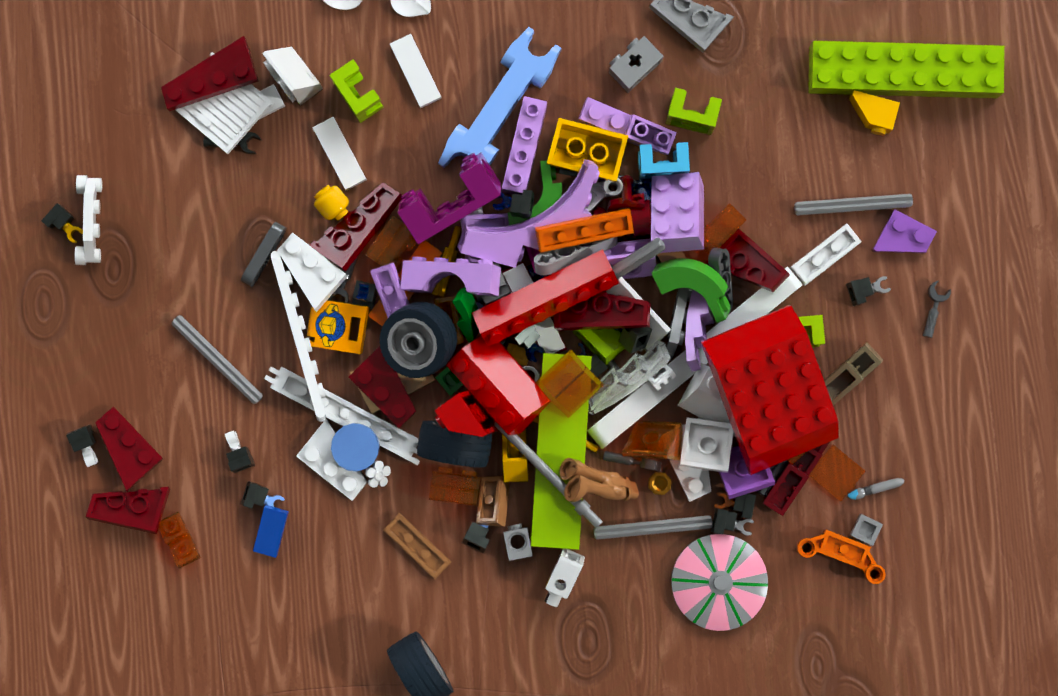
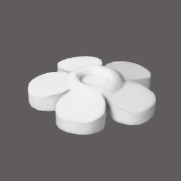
[365,460,391,488]

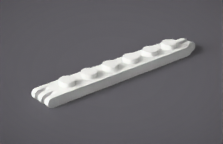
[271,251,326,422]
[264,366,420,465]

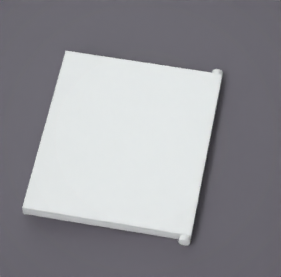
[176,52,274,154]

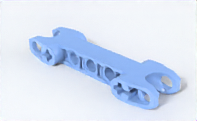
[438,27,561,168]

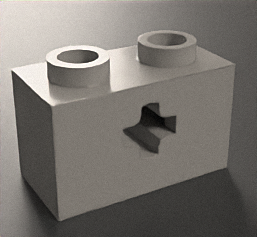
[609,36,664,93]

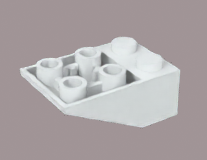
[262,47,323,106]

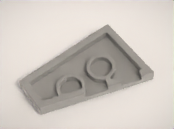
[666,288,693,361]

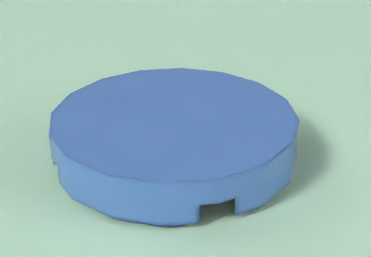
[331,423,380,471]

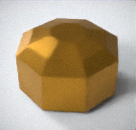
[648,472,671,495]

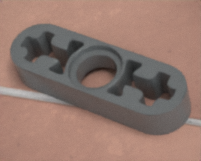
[241,222,287,287]
[708,248,733,315]

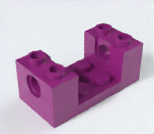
[397,152,501,244]

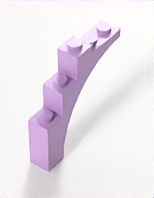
[457,159,599,268]

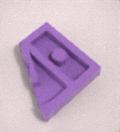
[872,209,937,253]

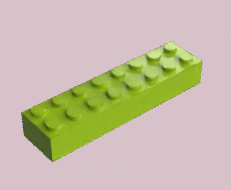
[808,41,1004,98]

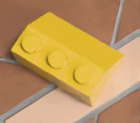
[547,118,628,182]

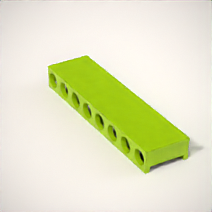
[531,353,592,550]

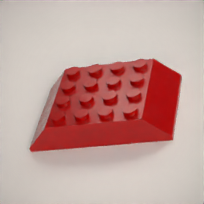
[701,305,839,475]

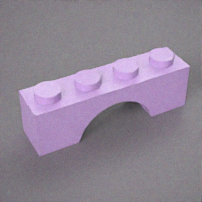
[400,257,501,296]

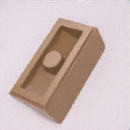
[476,476,510,527]

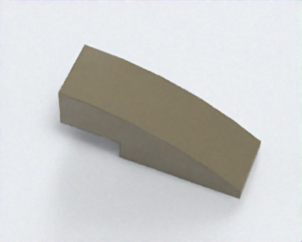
[824,342,883,406]

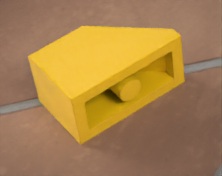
[849,90,900,136]
[502,429,528,482]

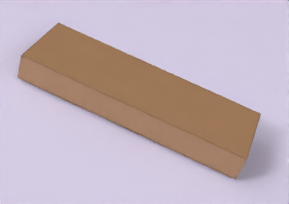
[383,512,452,579]

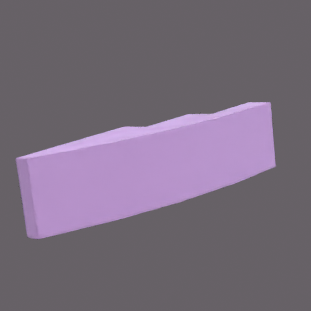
[685,290,714,372]

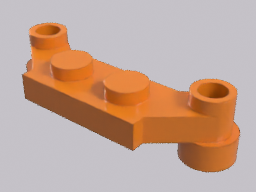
[797,529,886,584]

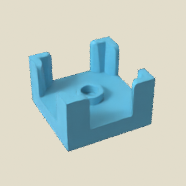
[637,142,690,181]

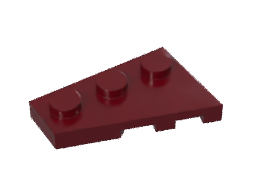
[706,229,790,292]
[349,346,417,428]
[95,406,163,491]
[85,487,170,534]

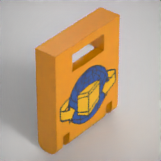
[307,300,369,354]

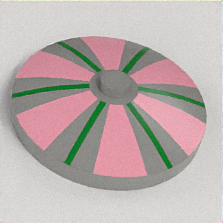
[671,534,768,631]

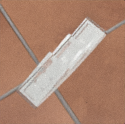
[588,340,671,415]

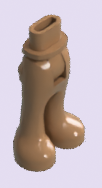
[559,458,639,502]

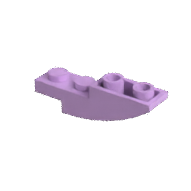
[578,97,677,155]

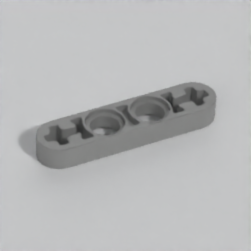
[534,237,618,275]

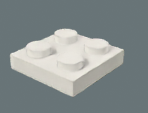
[680,417,734,473]

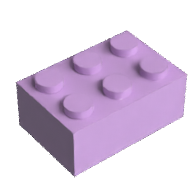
[651,172,704,253]

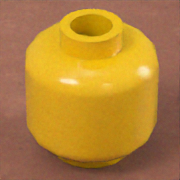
[314,185,349,221]

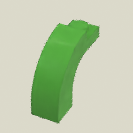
[508,160,562,225]
[651,258,730,323]

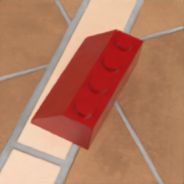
[447,336,552,435]
[434,390,498,437]

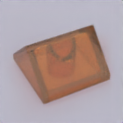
[535,349,604,418]
[622,421,683,460]

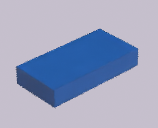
[253,505,289,558]

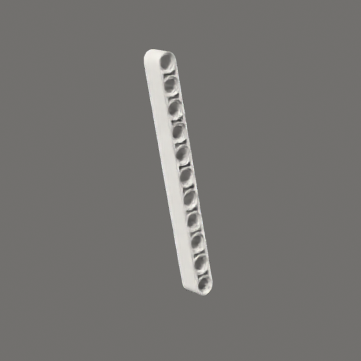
[587,266,803,449]

